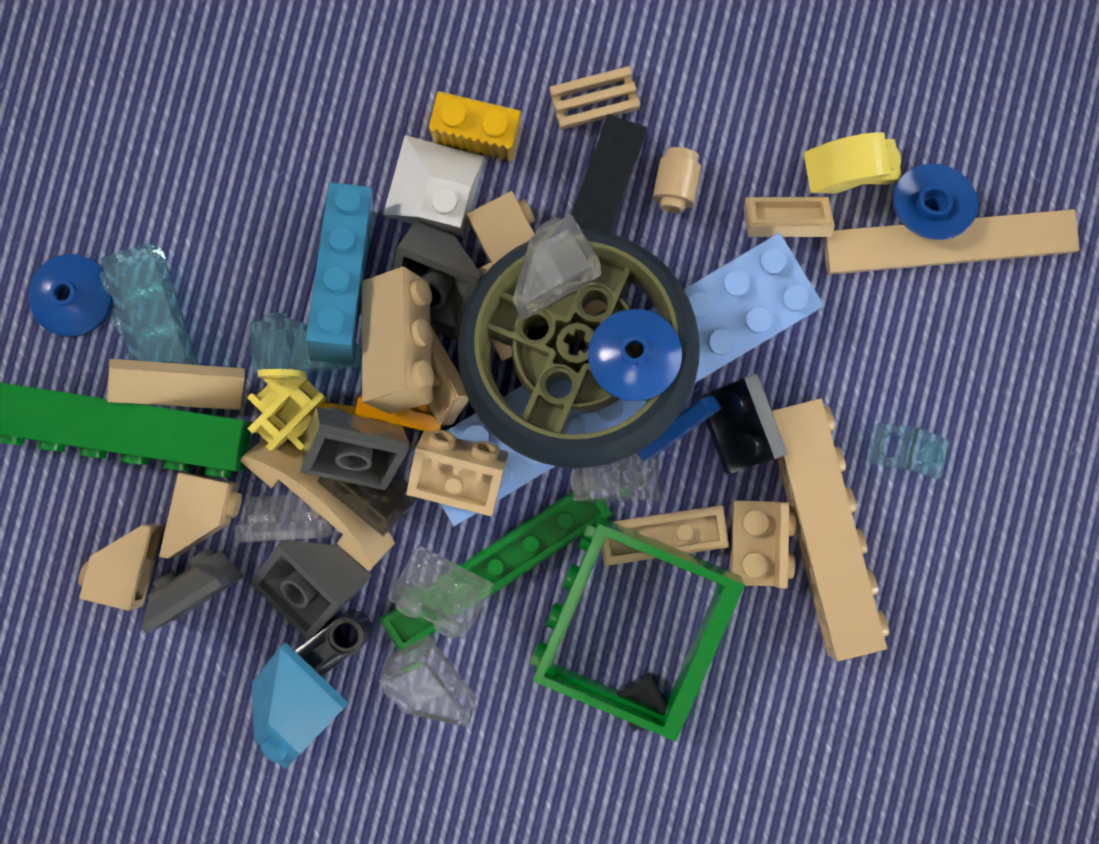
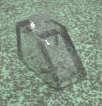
[512,215,602,321]
[571,455,661,503]
[379,635,477,727]

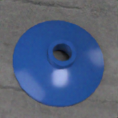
[893,164,979,240]
[28,254,113,337]
[588,309,682,401]

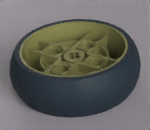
[458,229,700,468]

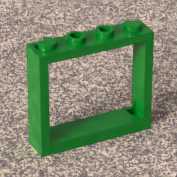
[529,517,745,742]

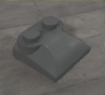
[141,548,244,634]

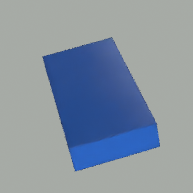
[637,396,722,462]

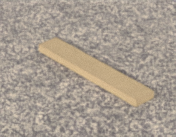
[823,209,1080,275]

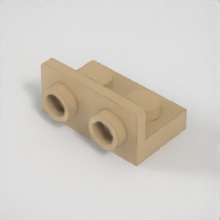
[406,430,509,517]
[730,500,796,589]

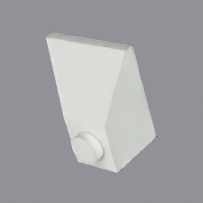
[383,135,485,237]

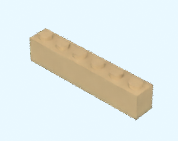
[772,398,889,662]

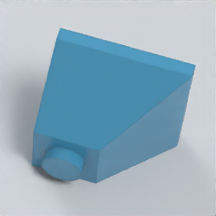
[252,642,348,769]

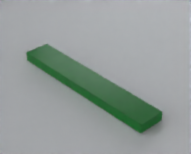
[378,480,612,654]

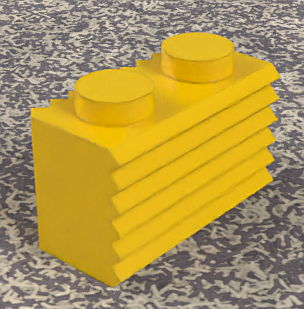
[429,91,522,163]

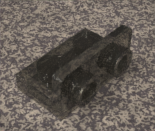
[317,476,417,537]

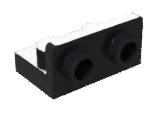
[697,374,788,474]

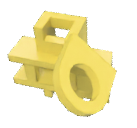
[247,369,326,451]

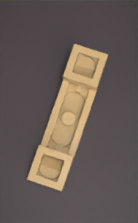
[240,439,395,571]

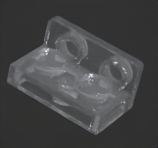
[235,495,333,542]
[390,545,494,639]

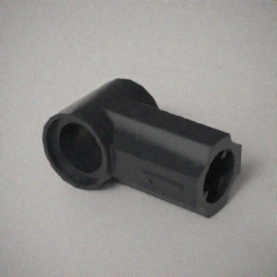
[294,610,372,677]

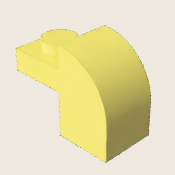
[803,132,902,194]

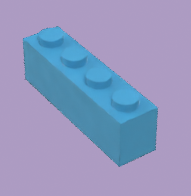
[306,182,373,365]

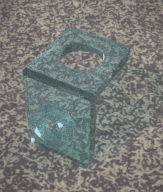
[869,423,949,479]

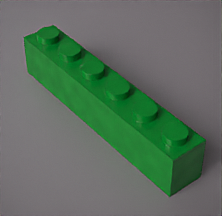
[0,382,253,478]

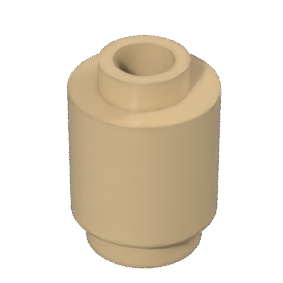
[653,147,701,214]

